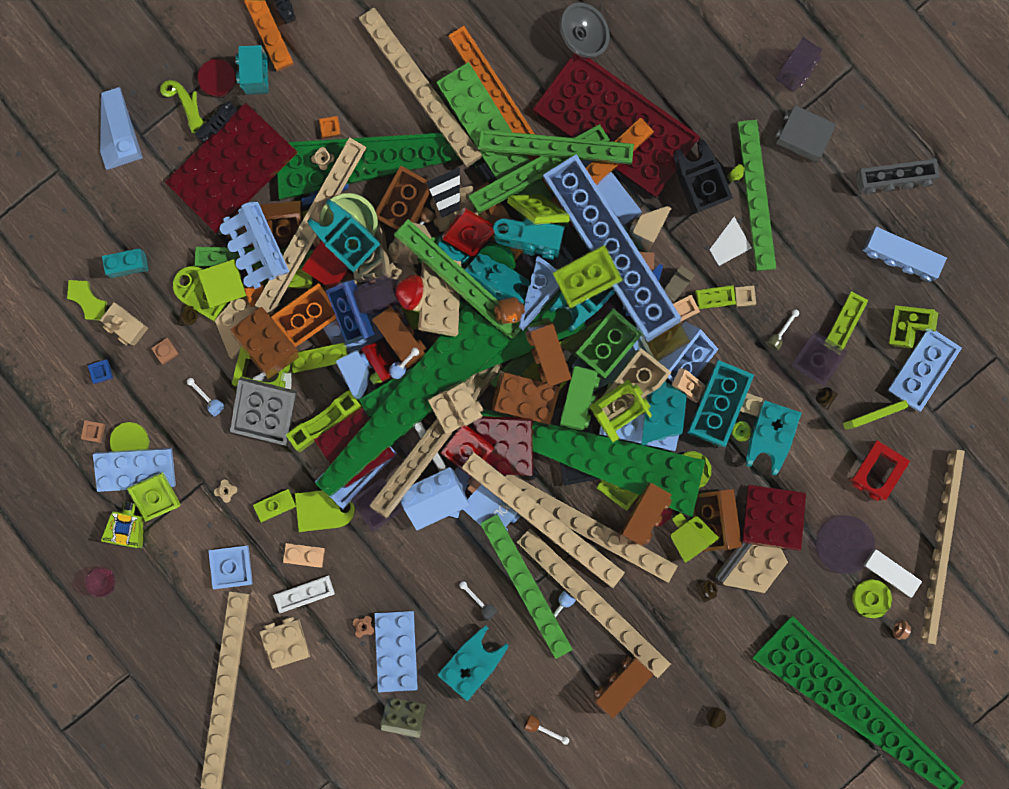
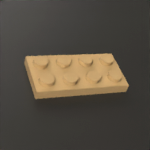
[418,260,461,337]

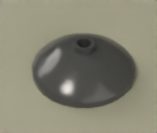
[560,3,610,58]

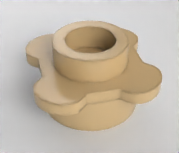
[311,147,335,170]
[214,480,237,503]

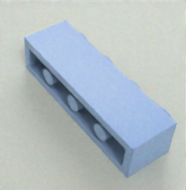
[582,160,642,226]
[863,227,947,282]

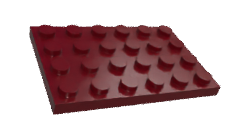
[165,103,298,233]

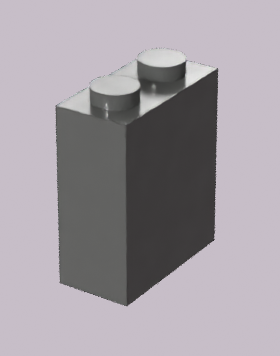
[775,105,836,162]

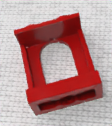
[849,440,910,502]

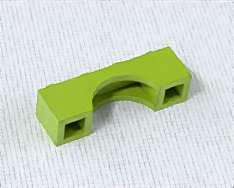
[286,390,362,452]

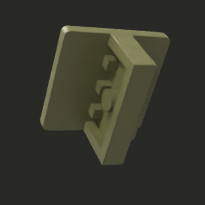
[381,697,426,738]

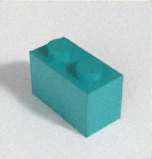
[102,248,149,278]

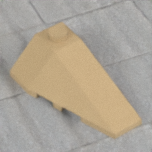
[601,347,671,420]

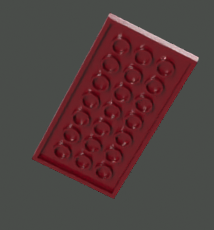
[533,53,701,199]

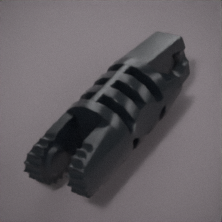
[271,0,296,24]
[195,101,237,144]

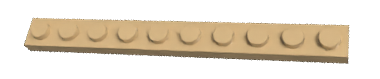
[359,8,482,168]
[255,138,366,315]
[370,364,503,518]
[921,450,965,644]
[461,452,625,588]
[505,474,677,583]
[517,529,671,678]
[200,591,250,789]

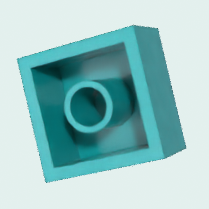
[235,45,269,95]

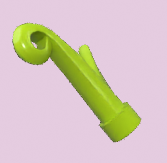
[160,80,204,133]

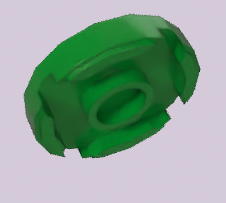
[479,242,516,270]

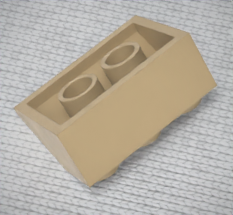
[628,206,671,252]

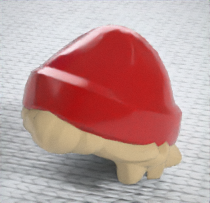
[395,275,430,311]

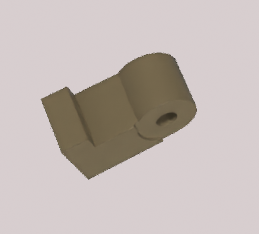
[664,265,695,304]

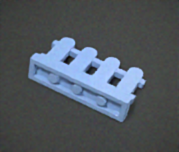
[220,202,289,289]

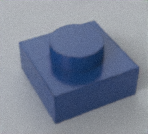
[88,360,113,384]

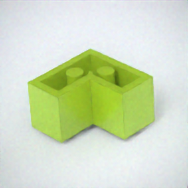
[889,305,938,349]

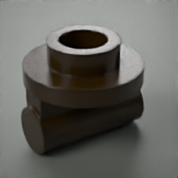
[178,305,198,325]
[816,387,838,410]
[695,580,718,603]
[706,707,726,729]

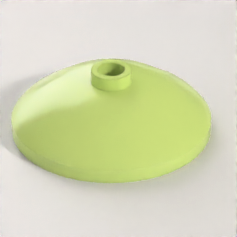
[319,193,378,248]

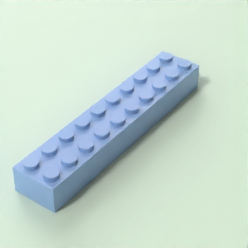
[543,154,681,342]

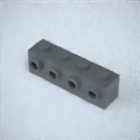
[855,159,940,194]

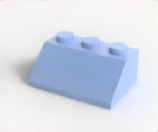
[656,321,718,385]
[336,351,372,400]
[401,468,470,531]

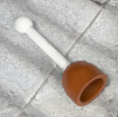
[523,715,569,745]

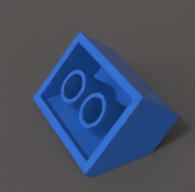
[326,280,375,345]

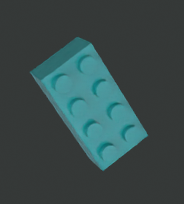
[687,360,754,448]

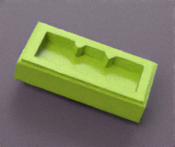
[695,285,737,310]
[253,489,296,523]

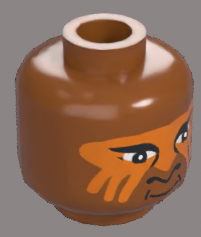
[494,297,525,324]

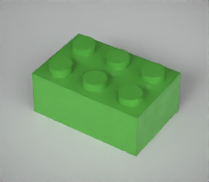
[573,309,642,379]
[559,366,600,431]

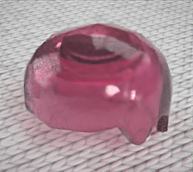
[85,567,116,598]

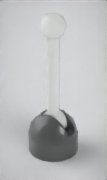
[459,581,498,622]

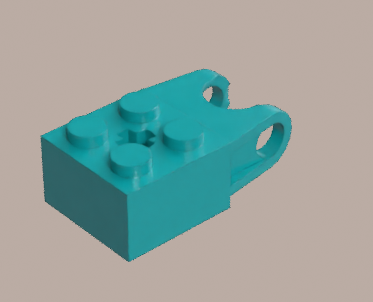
[307,198,381,272]
[494,218,564,260]
[465,253,531,305]
[548,287,615,332]
[746,400,802,476]
[438,625,509,701]

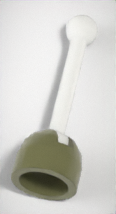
[765,309,799,351]

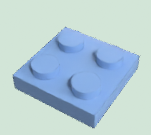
[209,545,253,589]

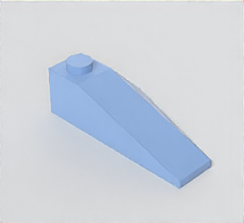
[100,87,143,170]

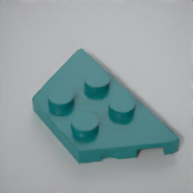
[641,381,687,446]

